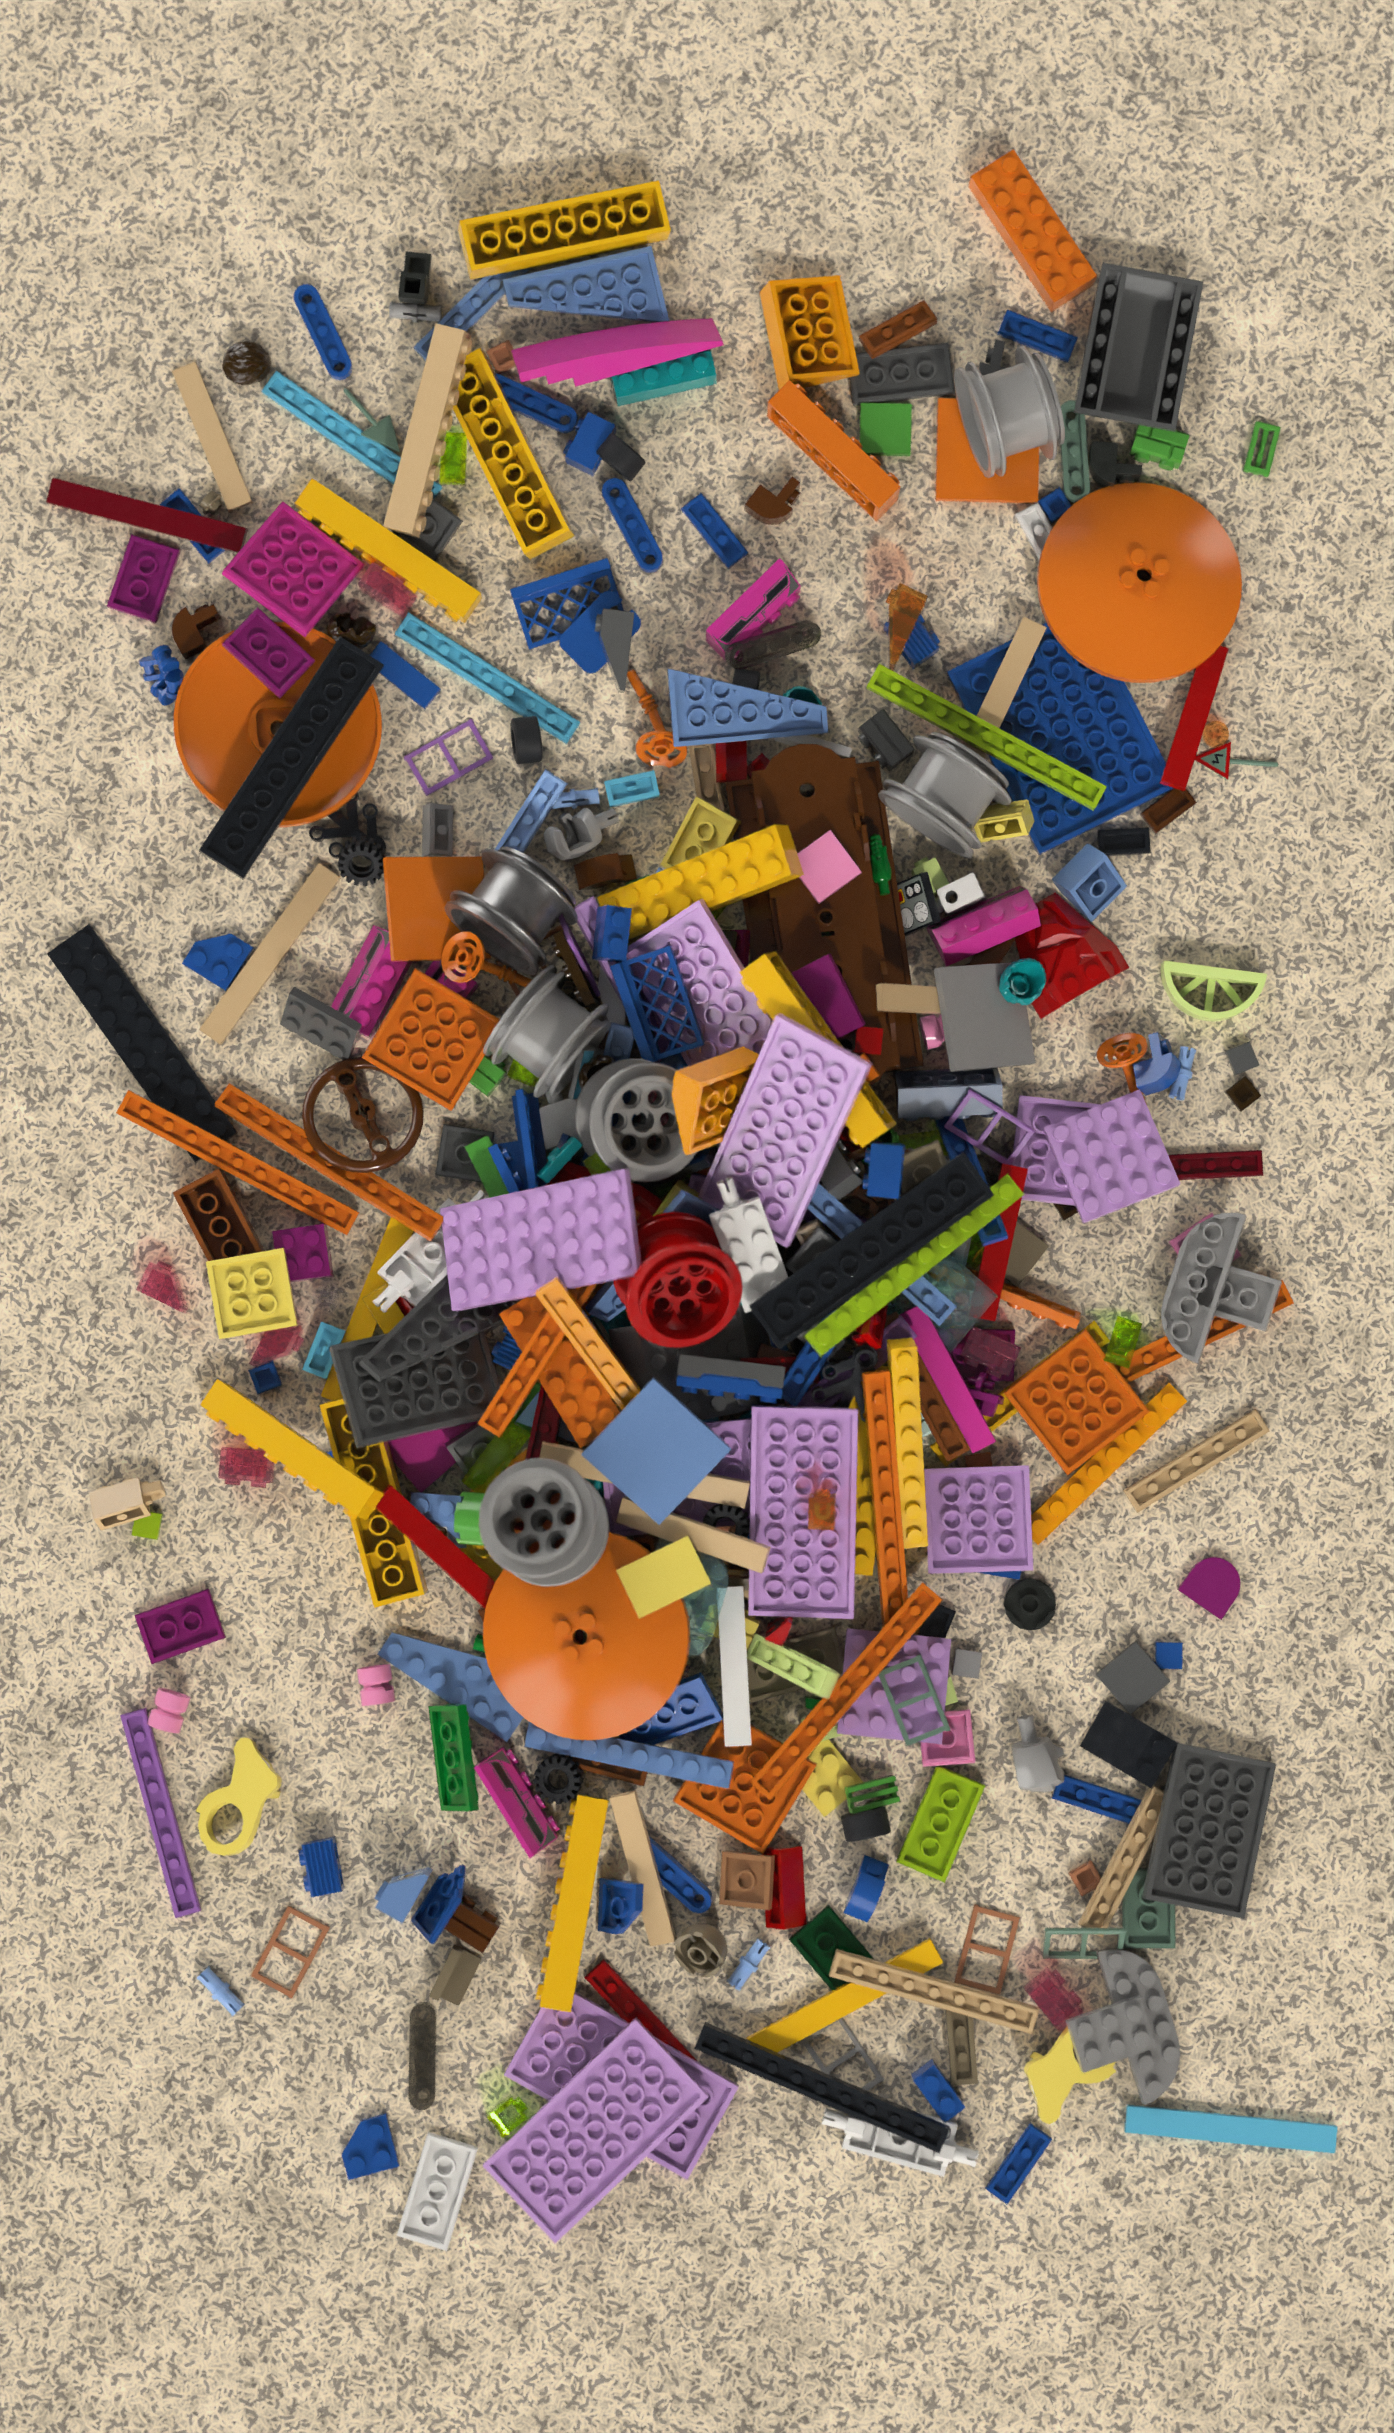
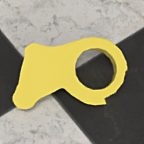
[196,1738,282,1856]
[1024,2027,1116,2124]

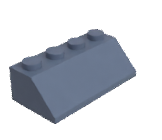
[894,1068,1003,1121]

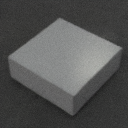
[952,1648,982,1679]

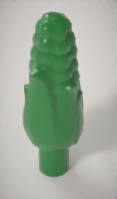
[869,834,892,896]

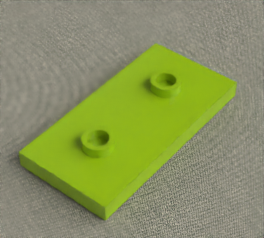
[896,1766,985,1883]

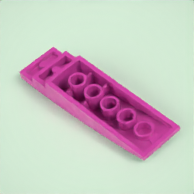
[511,318,723,387]

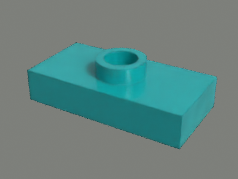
[536,1136,583,1184]

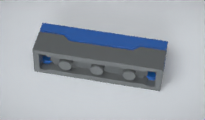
[676,1354,786,1403]

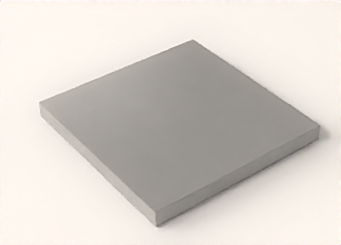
[934,962,1036,1072]

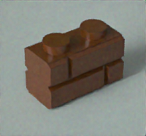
[444,1895,501,1954]

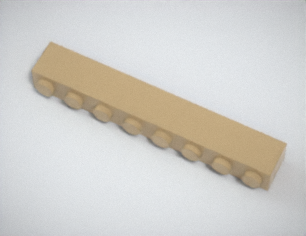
[383,323,472,538]

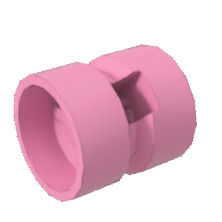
[919,1014,945,1050]
[357,1664,395,1706]
[147,1688,191,1733]

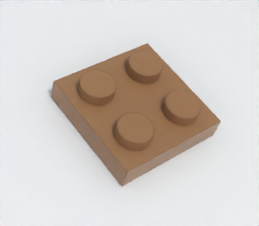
[719,1850,775,1910]

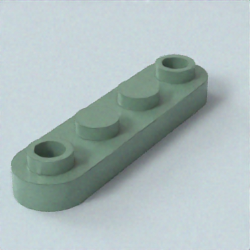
[1060,400,1090,503]

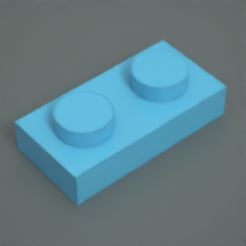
[604,770,660,808]
[302,1321,346,1379]

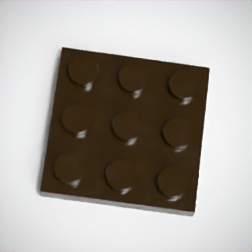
[551,930,602,1011]

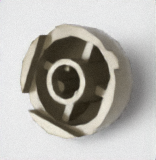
[674,1923,728,1978]

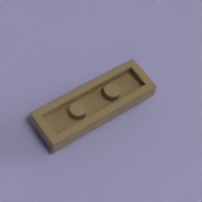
[945,2010,978,2086]

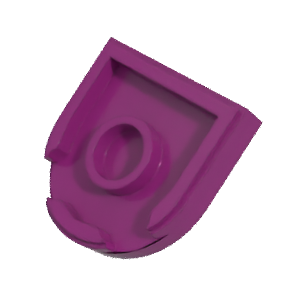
[1177,1557,1241,1620]

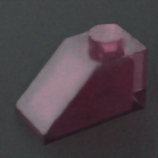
[358,563,417,618]
[136,1260,188,1313]
[249,1327,304,1366]

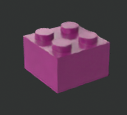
[272,1224,334,1282]

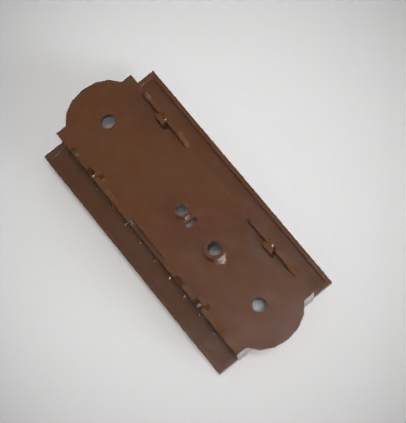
[726,744,924,1086]

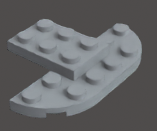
[1161,1213,1282,1364]
[1066,1948,1180,2105]

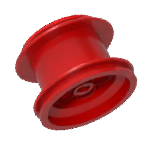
[613,1212,743,1348]

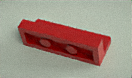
[716,740,747,783]
[763,1846,806,1930]

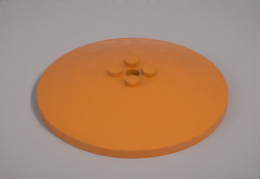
[1037,482,1242,683]
[174,622,382,827]
[483,1531,690,1740]

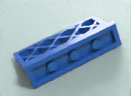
[510,558,624,650]
[610,945,705,1062]
[512,1089,547,1190]

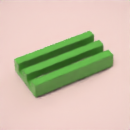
[1243,421,1281,478]
[844,1775,900,1814]

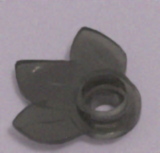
[977,1135,1014,1183]

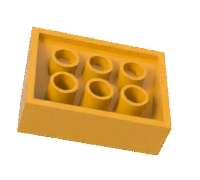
[759,275,860,390]
[672,1047,759,1155]

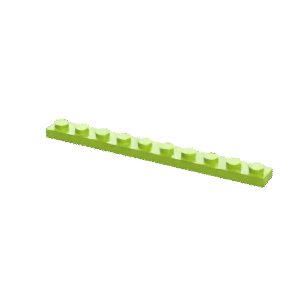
[866,664,1107,811]
[804,1174,1024,1357]

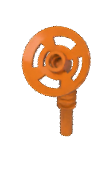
[627,669,687,768]
[441,931,533,987]
[1097,1033,1148,1105]

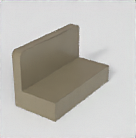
[429,1945,481,2006]

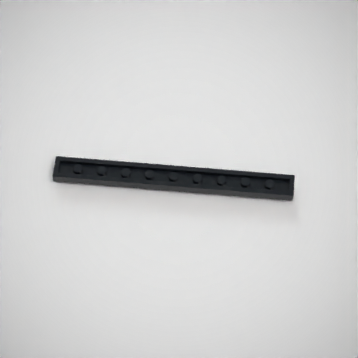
[694,2022,950,2153]

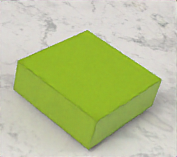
[131,1512,163,1540]

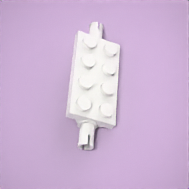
[709,1177,788,1313]
[373,1190,489,1313]
[822,2108,979,2177]

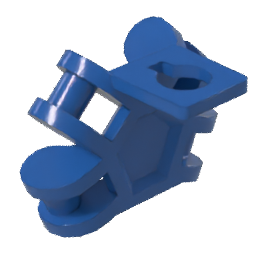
[139,645,184,706]

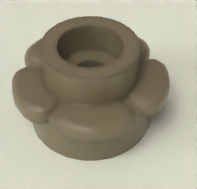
[199,491,223,515]

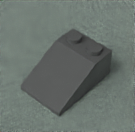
[595,608,634,693]

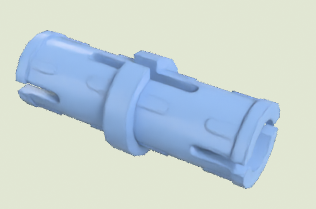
[552,788,600,809]
[1168,1046,1196,1100]
[727,1937,771,1991]
[197,1966,245,2016]

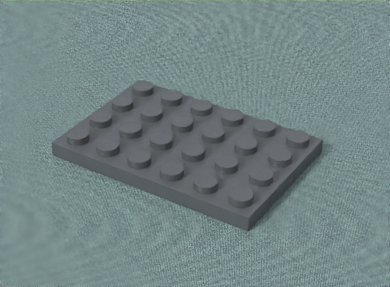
[329,1331,500,1448]
[1142,1742,1276,1919]

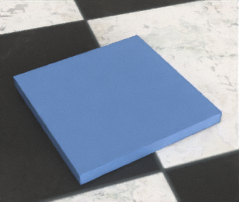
[581,1377,731,1525]

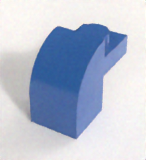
[1133,1032,1181,1096]
[843,1855,889,1923]

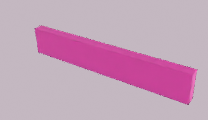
[899,1306,996,1453]

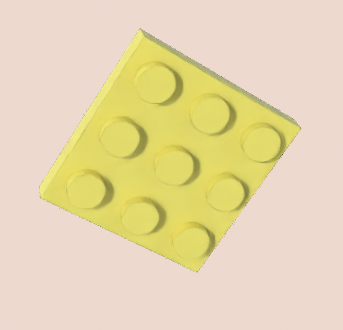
[206,1248,298,1339]

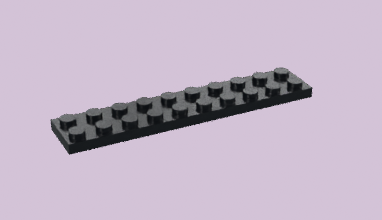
[199,636,384,880]
[47,924,238,1163]
[748,1152,994,1349]

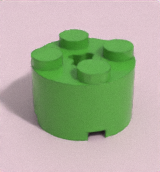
[454,1491,485,1546]

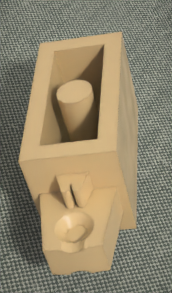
[88,1477,166,1531]

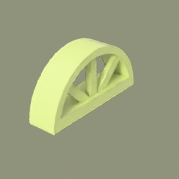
[1161,960,1267,1021]
[747,1633,840,1699]

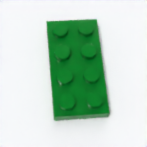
[428,1704,479,1812]

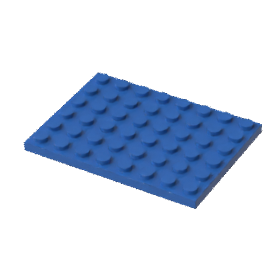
[946,623,1173,855]

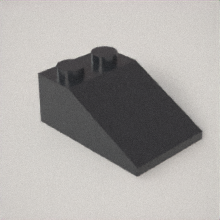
[1080,1701,1177,1789]

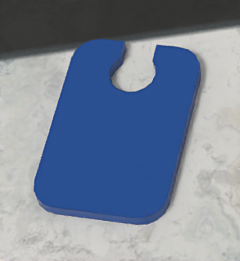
[559,591,641,674]

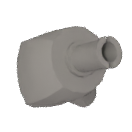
[544,808,619,860]
[1012,1715,1065,1792]

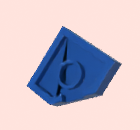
[182,934,254,991]
[598,1877,644,1934]
[342,2113,400,2180]

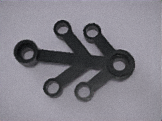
[309,793,386,861]
[811,1345,878,1423]

